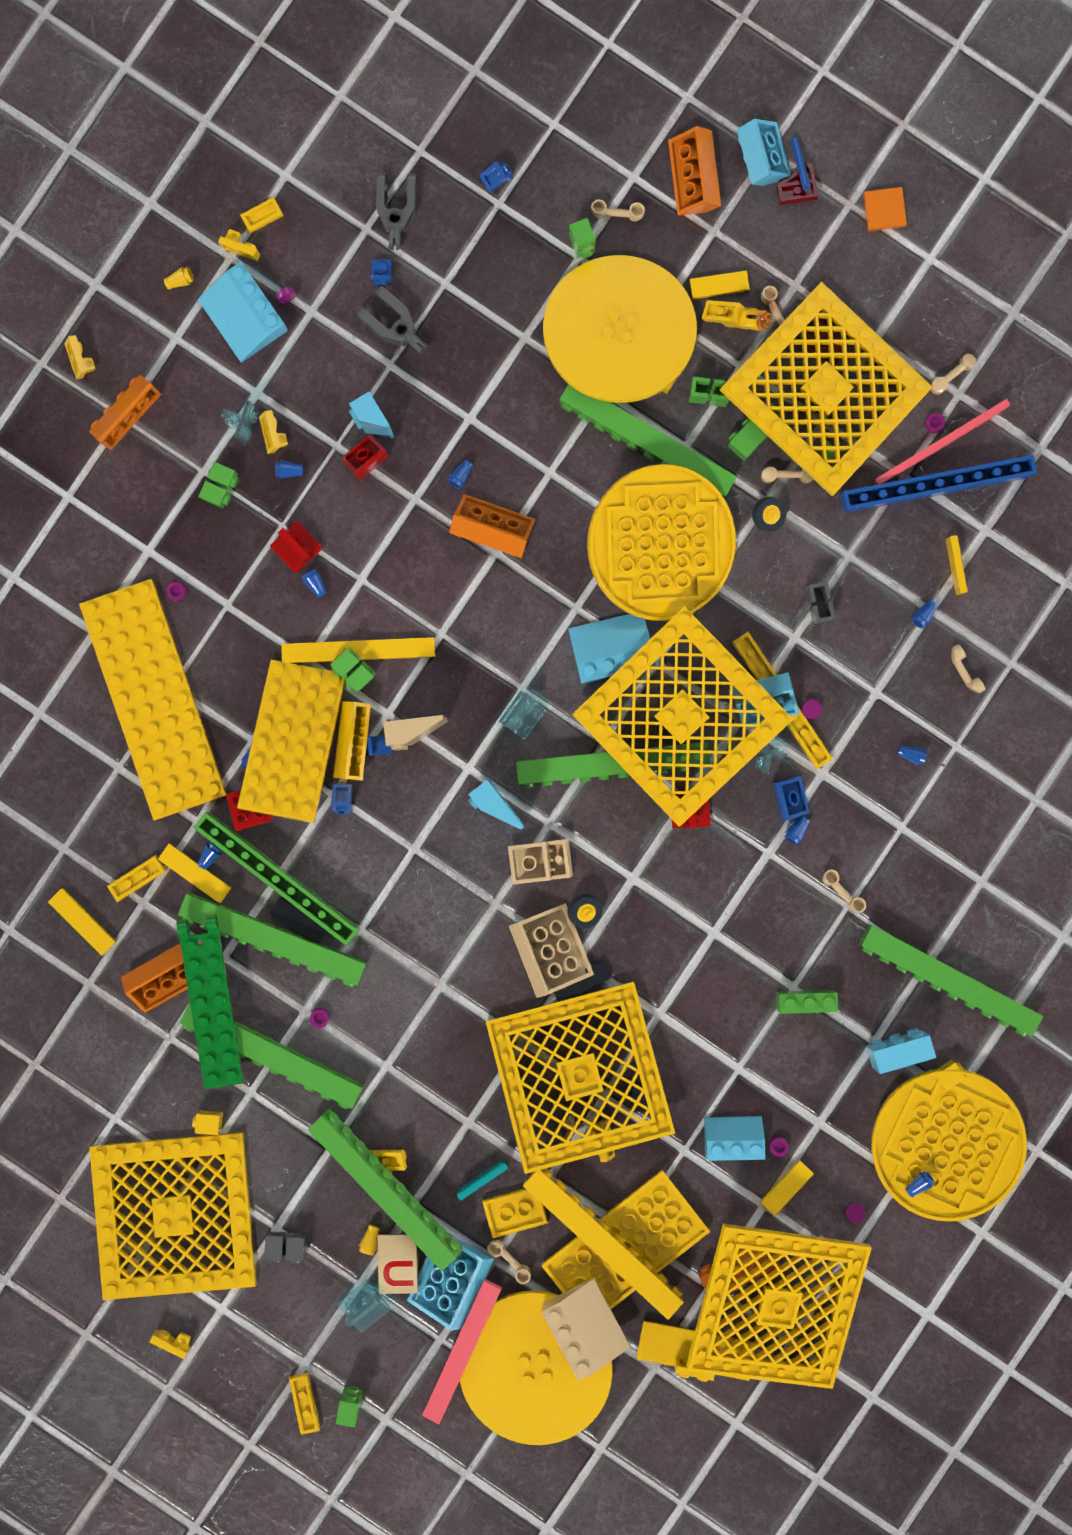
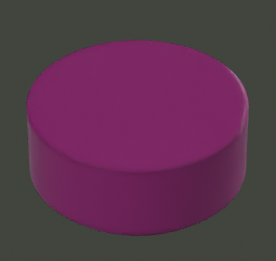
[276,287,296,304]
[924,413,945,433]
[166,581,187,601]
[801,700,822,719]
[310,1008,330,1028]
[769,1136,789,1157]
[845,1203,865,1224]

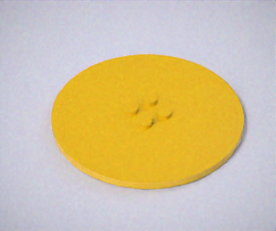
[543,255,697,403]
[587,464,736,621]
[871,1068,1027,1221]
[460,1291,612,1445]

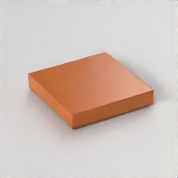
[863,187,907,232]

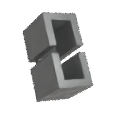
[805,581,836,625]
[264,1231,307,1264]

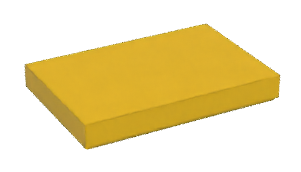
[482,1188,548,1239]

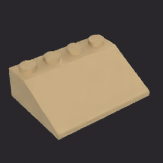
[383,715,448,751]
[509,903,594,998]
[541,1278,630,1381]

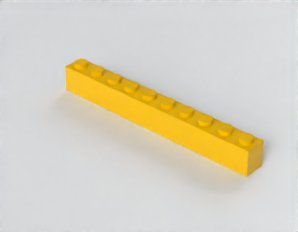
[523,1168,684,1320]

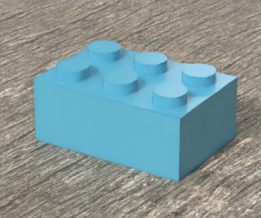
[866,1028,936,1074]

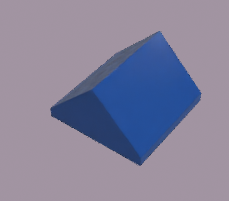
[772,776,810,821]

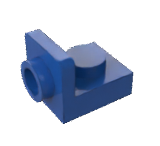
[479,161,513,192]
[371,259,392,287]
[366,735,394,756]
[331,784,353,815]

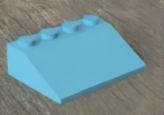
[198,262,288,363]
[568,614,657,684]
[468,780,525,829]
[407,1235,494,1331]

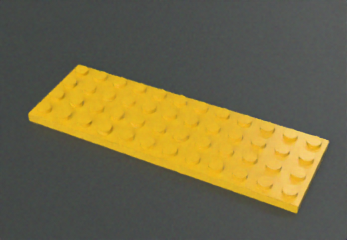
[79,579,227,820]

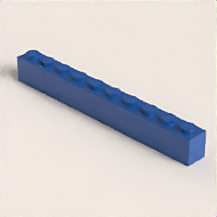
[839,455,1037,514]

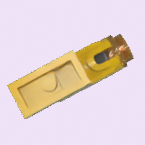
[701,300,772,331]

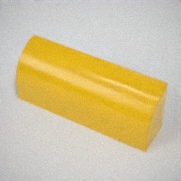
[333,701,371,781]

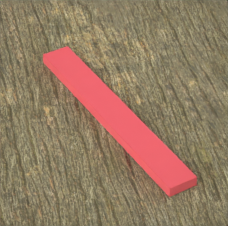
[872,399,1010,485]
[422,1279,502,1424]

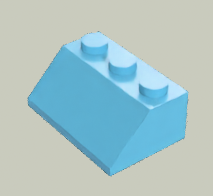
[737,119,791,186]
[349,392,394,439]
[733,672,800,724]
[704,1116,765,1161]

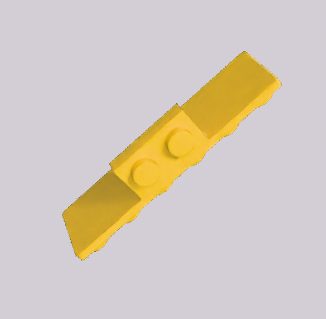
[636,1320,756,1382]

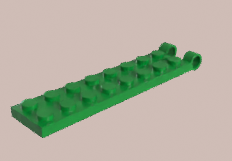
[176,915,244,1090]

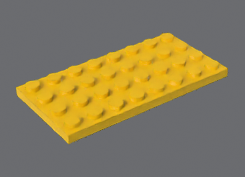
[237,660,346,823]
[541,1170,710,1309]

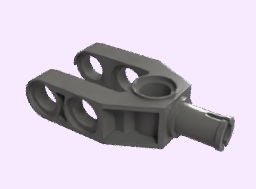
[376,172,417,250]
[355,285,428,354]

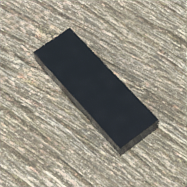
[269,897,326,943]
[554,961,611,1002]

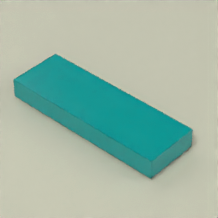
[457,1159,509,1201]

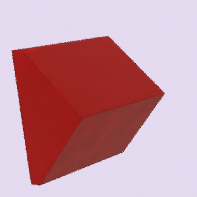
[341,434,389,481]

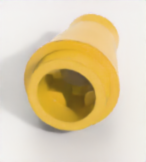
[164,267,194,290]
[359,1225,380,1256]

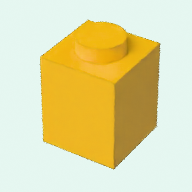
[936,1060,966,1091]
[192,1110,223,1135]

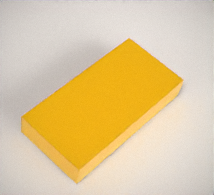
[240,197,284,234]

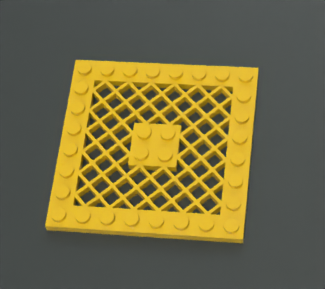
[720,282,932,496]
[572,606,793,827]
[486,982,676,1174]
[89,1132,257,1300]
[686,1224,872,1389]

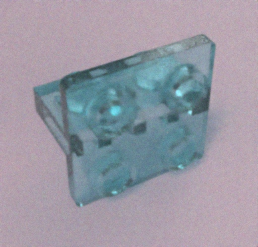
[221,401,258,446]
[498,691,546,740]
[754,747,788,774]
[338,1280,391,1333]

